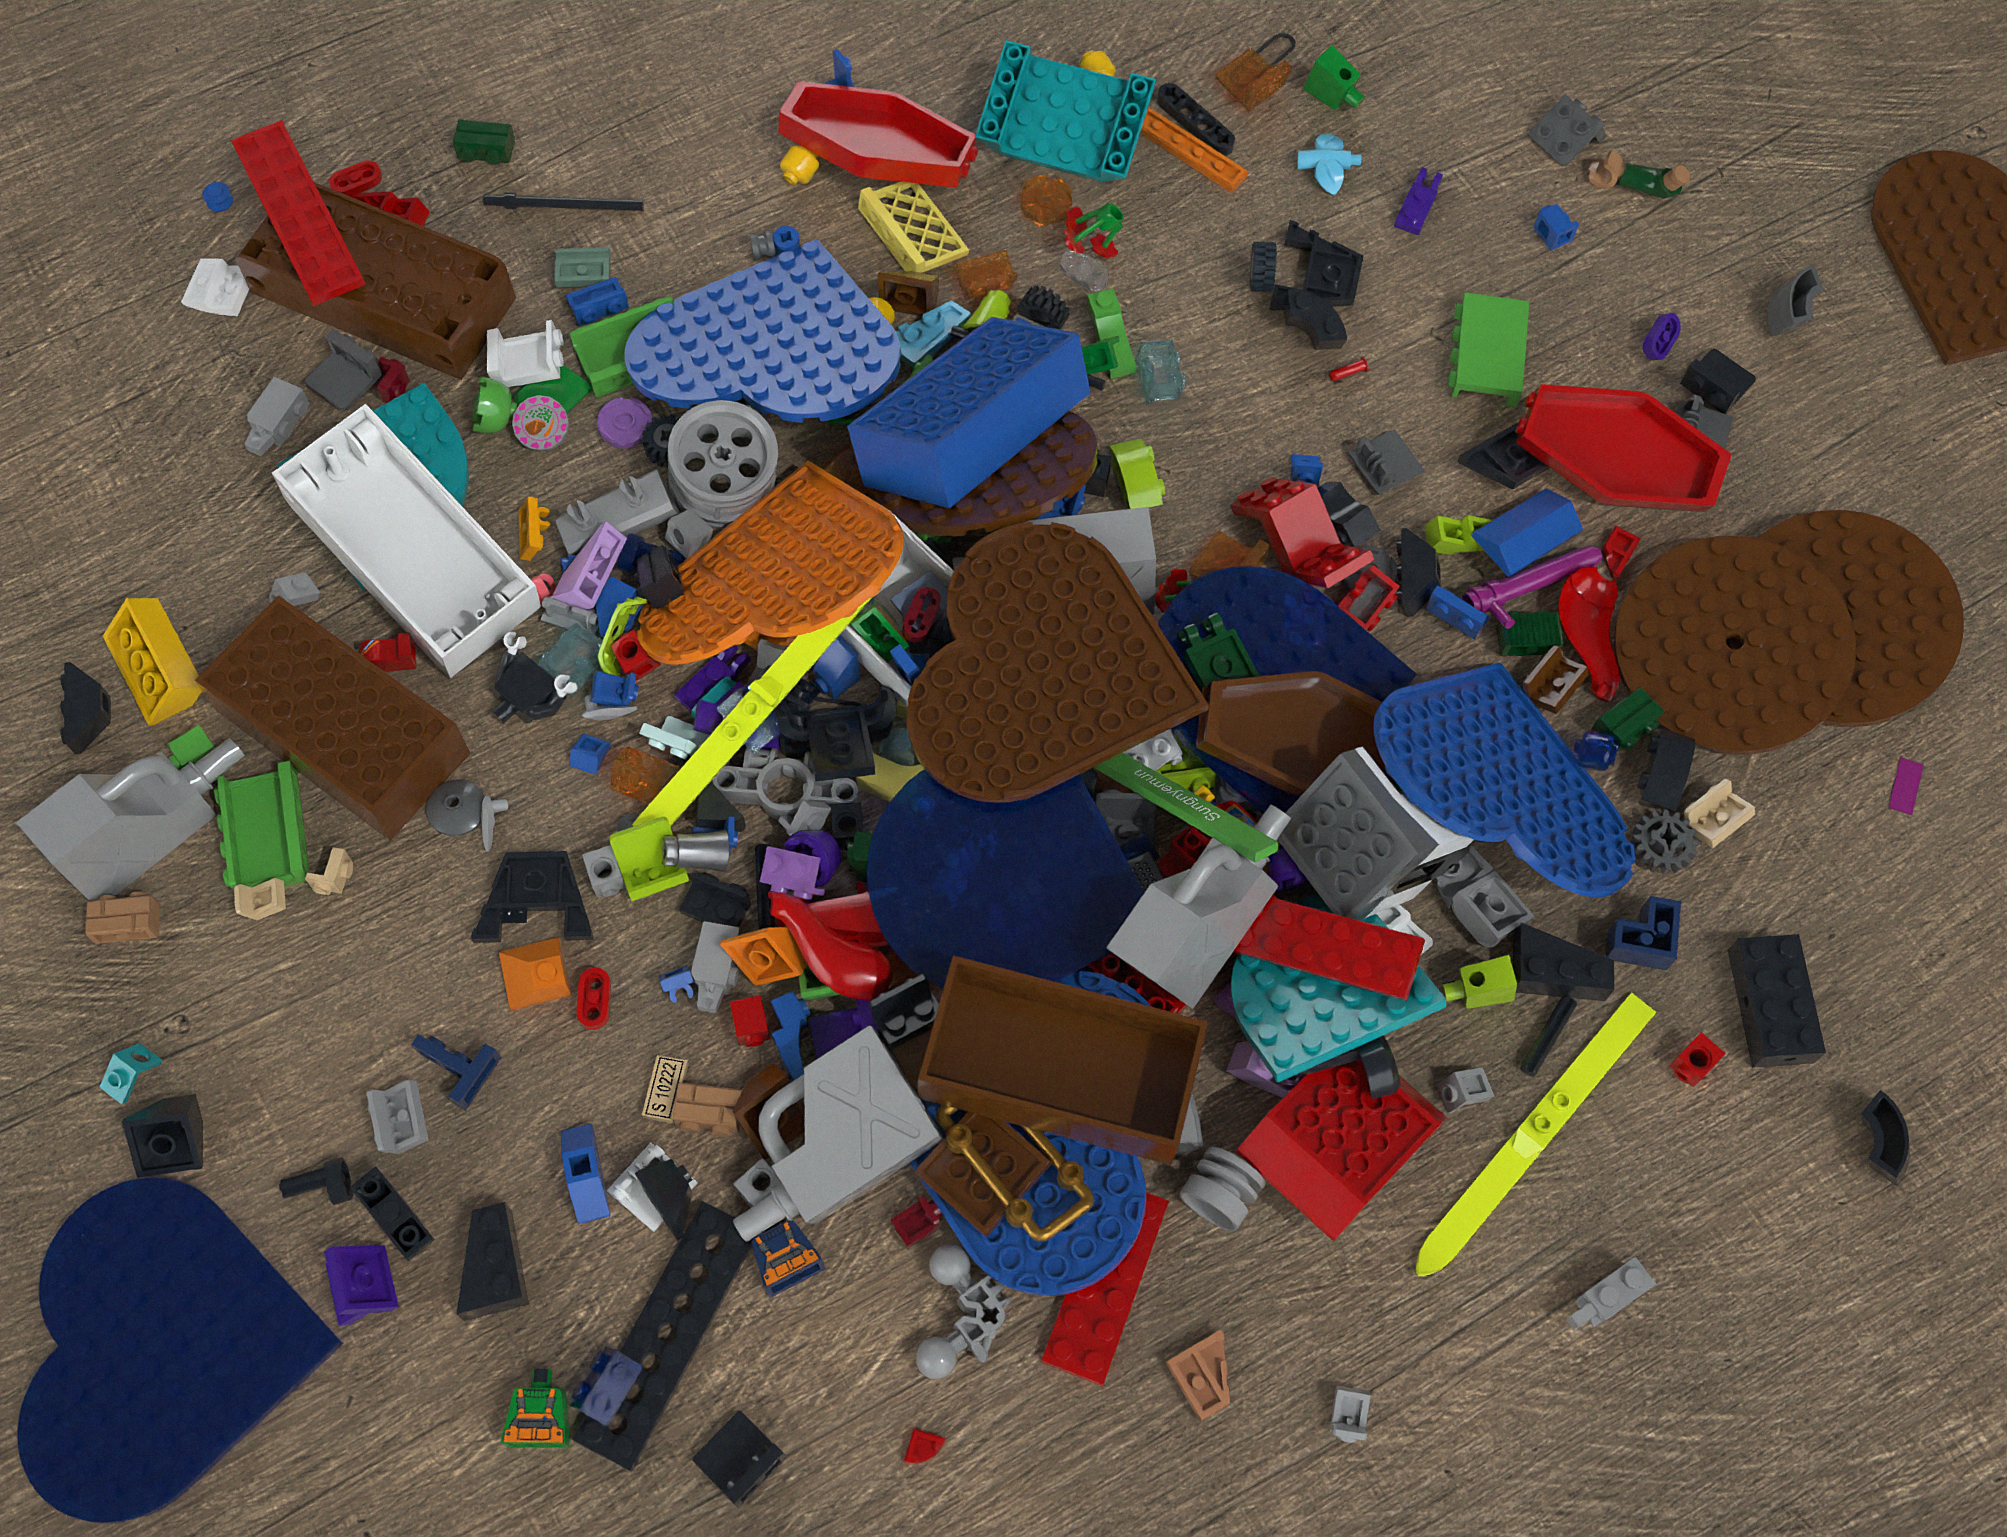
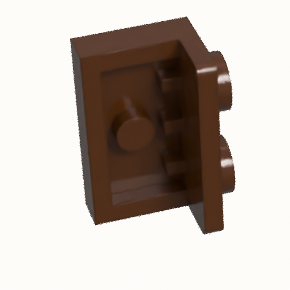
[1523,645,1589,714]

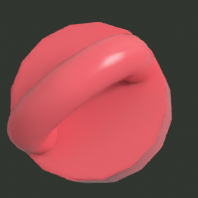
[530,573,556,606]

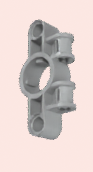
[712,745,859,821]

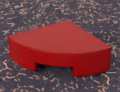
[904,1428,946,1464]

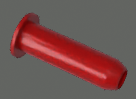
[1329,356,1369,381]

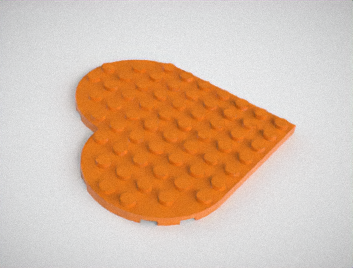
[637,461,904,665]

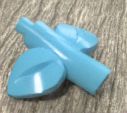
[1297,134,1361,196]

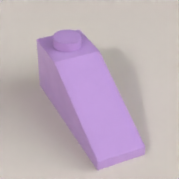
[552,522,627,610]

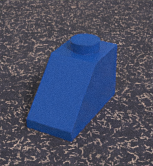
[596,576,648,638]
[813,635,860,699]

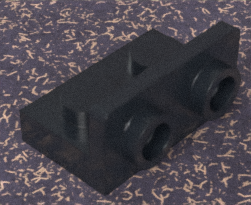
[679,872,751,928]

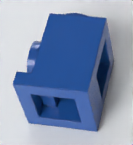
[1533,204,1579,251]

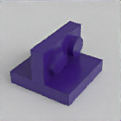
[324,1245,399,1326]

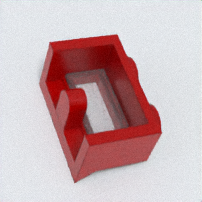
[1331,565,1400,634]

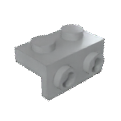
[367,1080,429,1154]

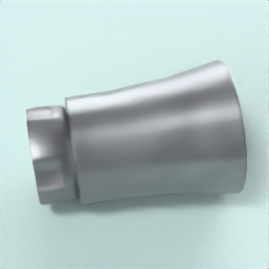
[662,830,729,872]

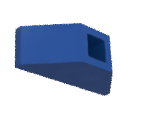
[561,1123,611,1224]

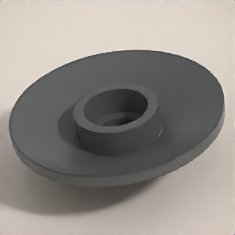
[426,780,485,836]

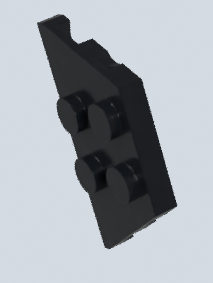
[1458,423,1550,490]

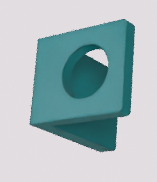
[100,1043,162,1104]

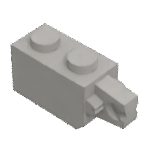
[244,377,310,456]
[691,921,742,1013]
[1566,1256,1656,1330]

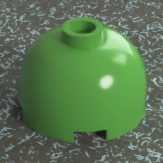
[471,377,517,434]

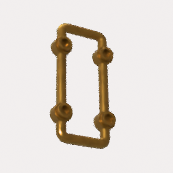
[936,1105,1094,1242]

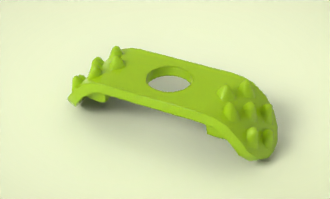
[597,597,647,676]

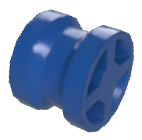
[773,226,800,256]

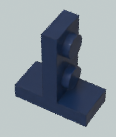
[411,1034,501,1111]

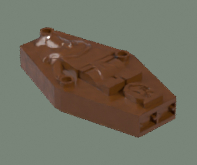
[1196,671,1398,796]

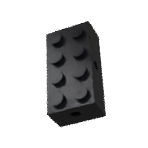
[1727,934,1826,1068]

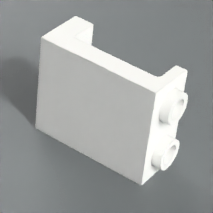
[487,320,564,387]

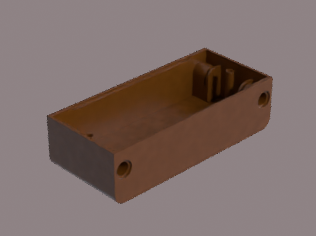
[236,182,516,380]

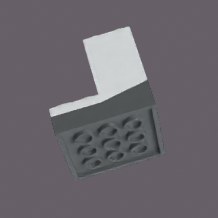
[1277,747,1474,921]

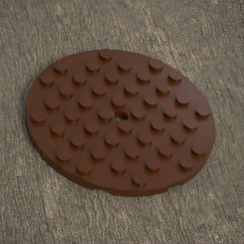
[872,411,1098,536]
[1726,510,1964,727]
[1614,536,1856,755]

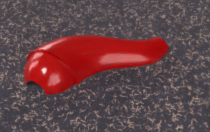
[1557,566,1620,703]
[768,892,893,1001]

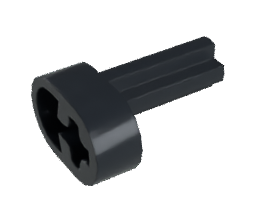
[279,1157,353,1205]

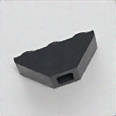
[1397,528,1441,617]
[60,662,111,754]
[349,1166,435,1261]

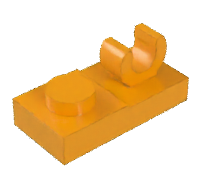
[518,496,550,561]

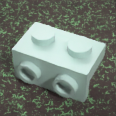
[639,716,710,760]

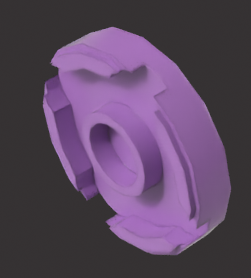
[597,397,653,449]

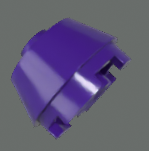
[784,830,842,887]
[1266,845,1310,893]

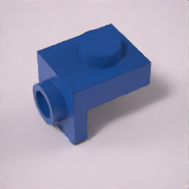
[590,671,639,706]

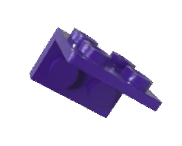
[809,999,876,1059]

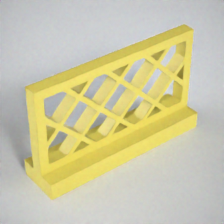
[858,182,969,273]

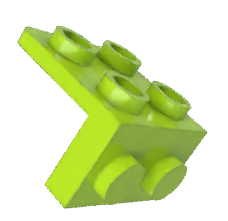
[609,817,689,902]

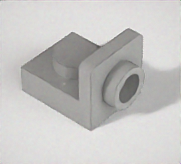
[1437,1067,1494,1112]

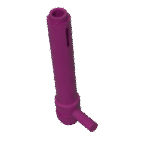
[1462,545,1602,629]

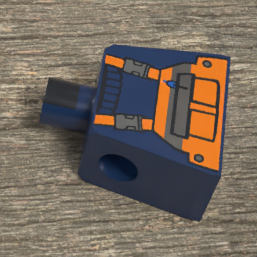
[752,1220,826,1298]

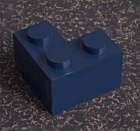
[1605,896,1681,970]

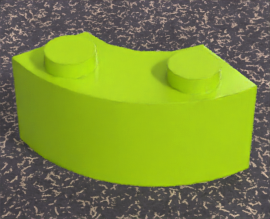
[1109,438,1165,509]

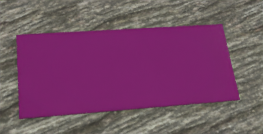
[1889,757,1924,815]

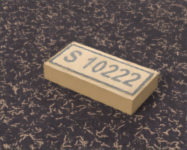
[642,1055,689,1124]

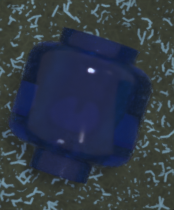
[1573,731,1619,772]

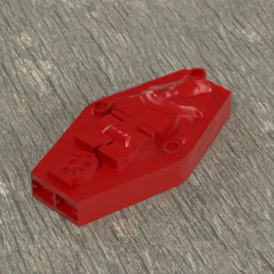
[778,81,978,188]
[1515,384,1732,512]

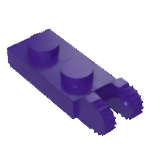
[1394,167,1443,236]
[674,645,751,712]

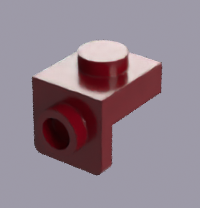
[377,357,410,403]
[890,1195,942,1249]

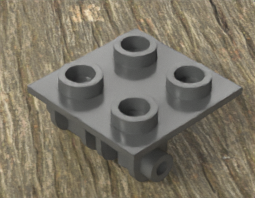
[1676,395,1734,449]
[1348,429,1425,495]

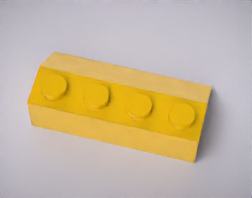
[103,598,202,726]

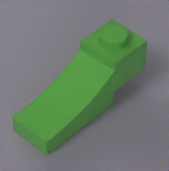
[1086,288,1137,379]

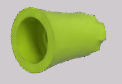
[962,290,1012,331]

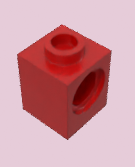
[610,629,661,681]
[730,995,770,1047]
[1669,1032,1726,1087]

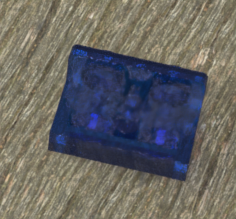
[570,1347,642,1426]

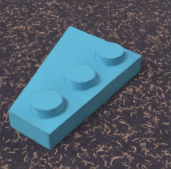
[896,300,971,368]

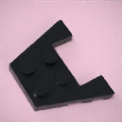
[1269,220,1364,311]
[471,851,594,943]

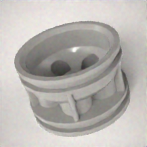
[668,400,778,529]

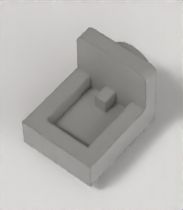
[269,572,320,606]
[779,800,831,836]
[1330,1385,1371,1443]

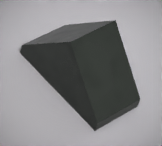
[697,782,746,832]

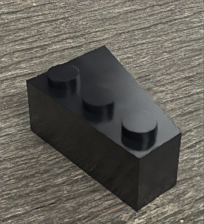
[1513,922,1614,1001]
[456,1202,529,1321]

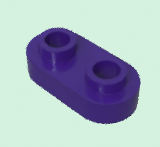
[1642,313,1681,361]

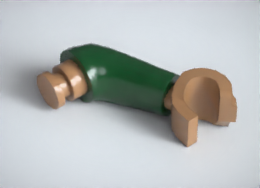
[1588,150,1690,199]

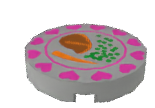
[512,395,569,451]

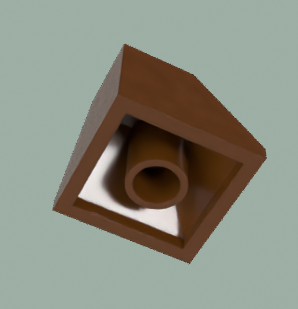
[877,271,939,316]
[732,1063,805,1160]

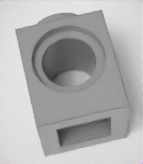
[665,508,713,559]
[582,845,626,897]
[733,1158,781,1208]

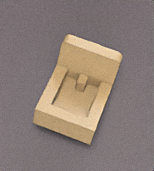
[305,847,353,895]
[234,878,286,920]

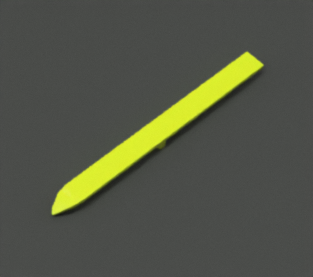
[632,598,871,827]
[1416,992,1656,1276]

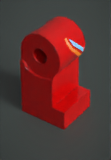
[359,633,416,672]

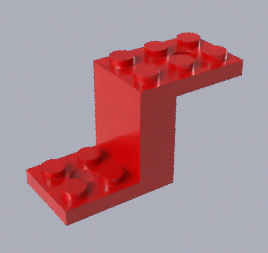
[1230,477,1374,588]

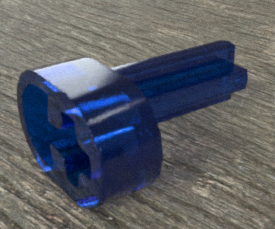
[617,533,684,573]

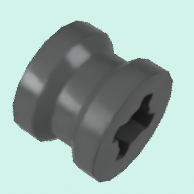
[749,230,776,260]

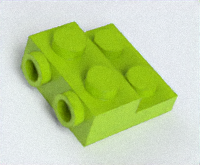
[1156,730,1215,792]

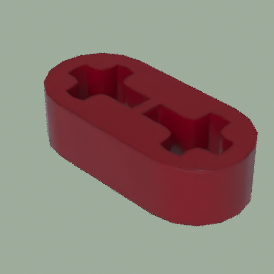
[902,587,941,643]

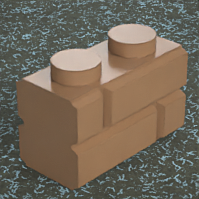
[86,892,160,944]
[673,1082,742,1137]

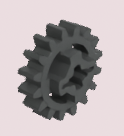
[1630,809,1700,875]

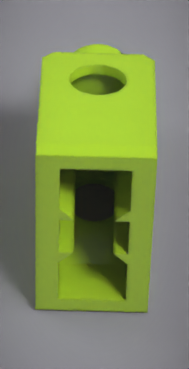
[1442,955,1517,1009]

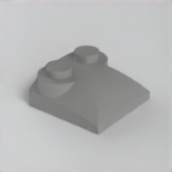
[1452,871,1535,947]

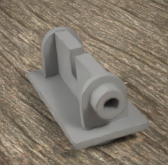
[540,596,599,639]

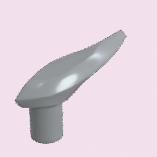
[581,695,638,720]
[481,795,508,852]

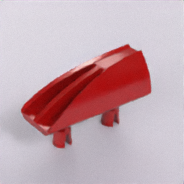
[777,878,906,947]

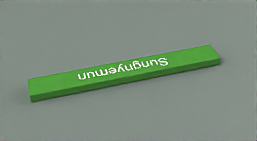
[1094,753,1278,862]

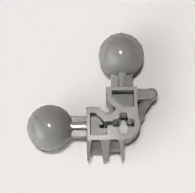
[915,1244,1013,1379]

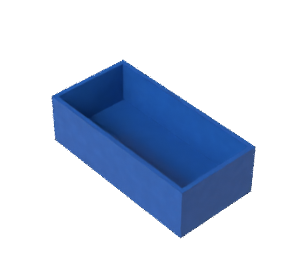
[847,317,1090,508]

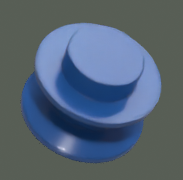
[202,182,233,212]

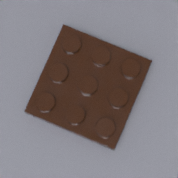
[914,1112,1052,1238]

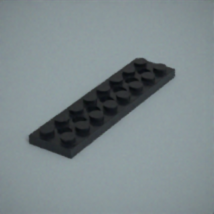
[572,1201,759,1472]

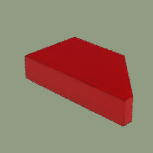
[1601,525,1641,582]

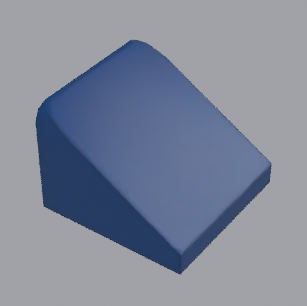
[570,734,611,774]

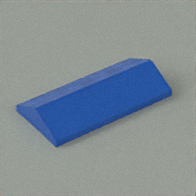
[1471,488,1583,577]

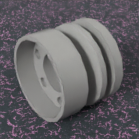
[1179,1147,1266,1232]

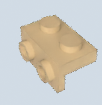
[1684,778,1755,848]

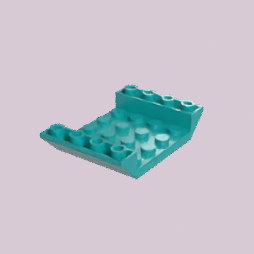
[975,40,1156,182]

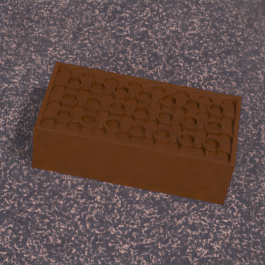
[194,595,470,841]
[918,956,1208,1165]

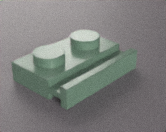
[554,247,611,288]

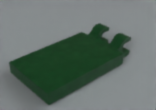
[1177,612,1260,692]

